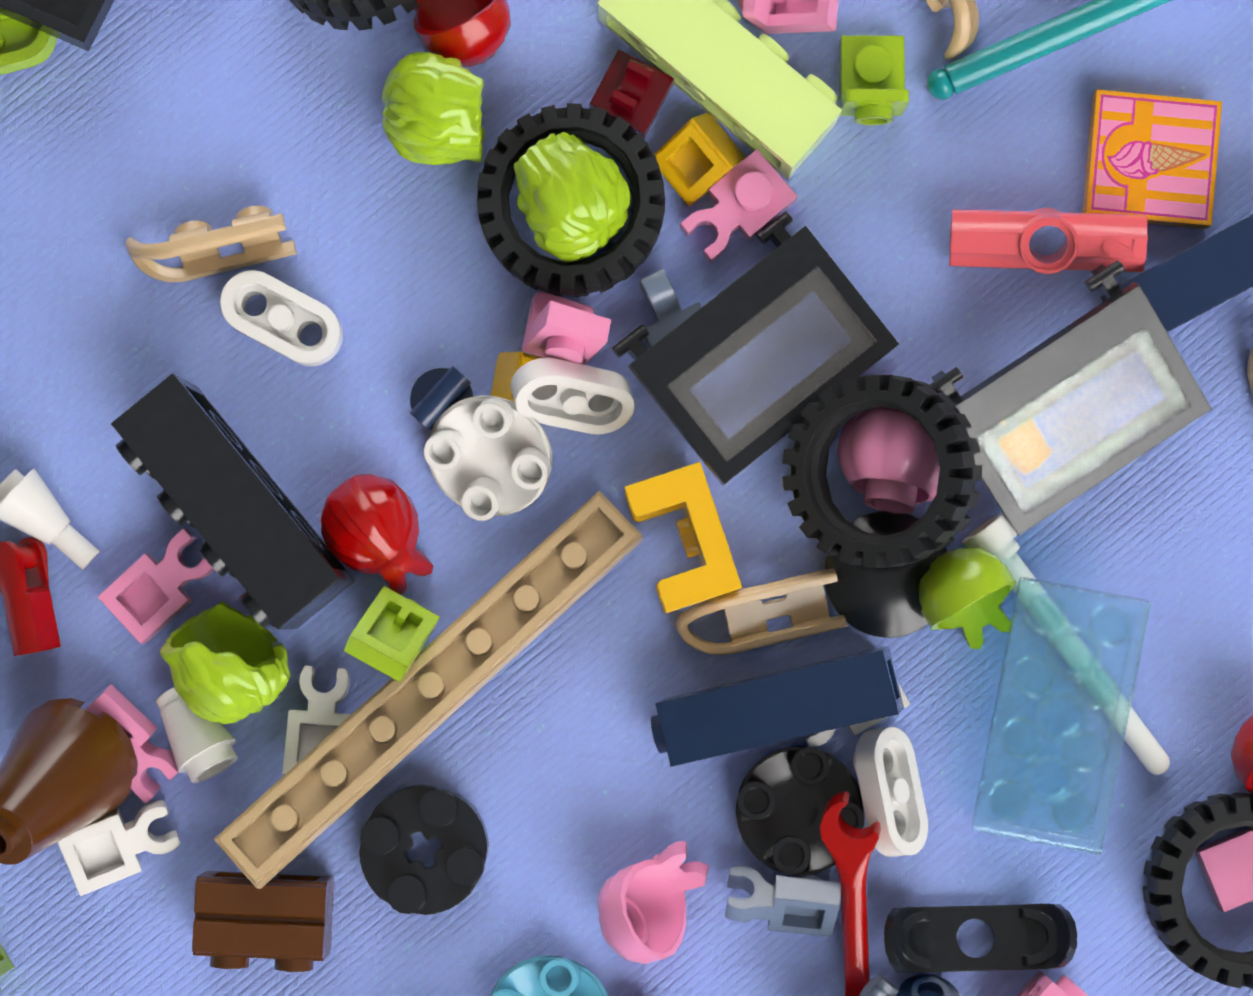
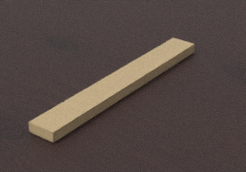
[214,491,643,889]

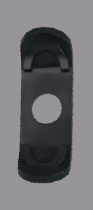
[884,904,1077,973]

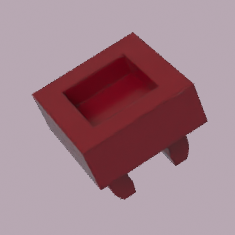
[589,49,674,138]

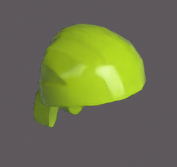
[919,547,1016,650]

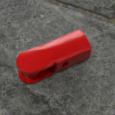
[0,537,61,656]

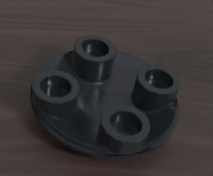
[824,511,947,638]
[736,746,864,875]

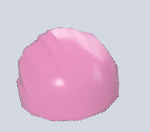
[597,841,709,964]

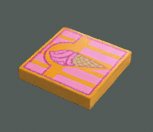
[1082,89,1222,230]

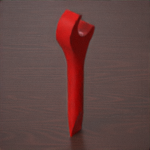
[820,791,881,996]

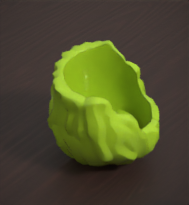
[382,52,485,165]
[514,132,630,263]
[159,601,290,724]

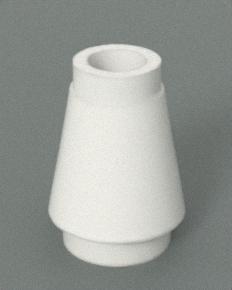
[156,687,238,783]

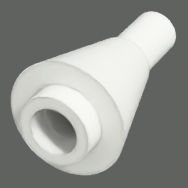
[0,468,100,570]

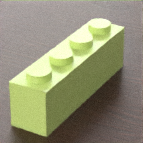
[597,0,842,180]

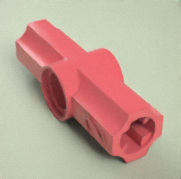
[949,207,1148,274]

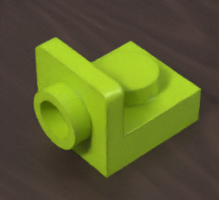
[839,35,909,125]
[344,586,440,683]

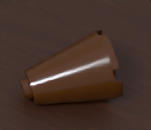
[0,698,138,865]

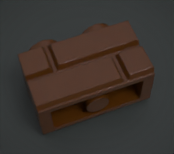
[192,871,335,972]

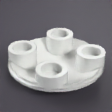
[424,396,552,521]

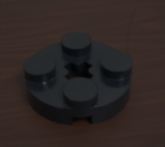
[359,784,489,915]

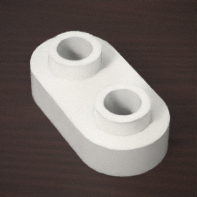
[220,270,343,366]
[510,358,635,435]
[853,727,928,857]

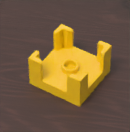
[624,462,742,614]

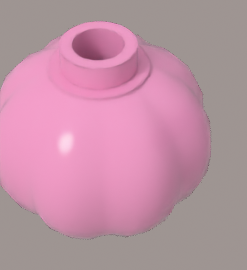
[837,407,940,514]

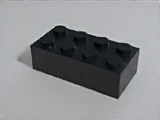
[111,373,356,630]

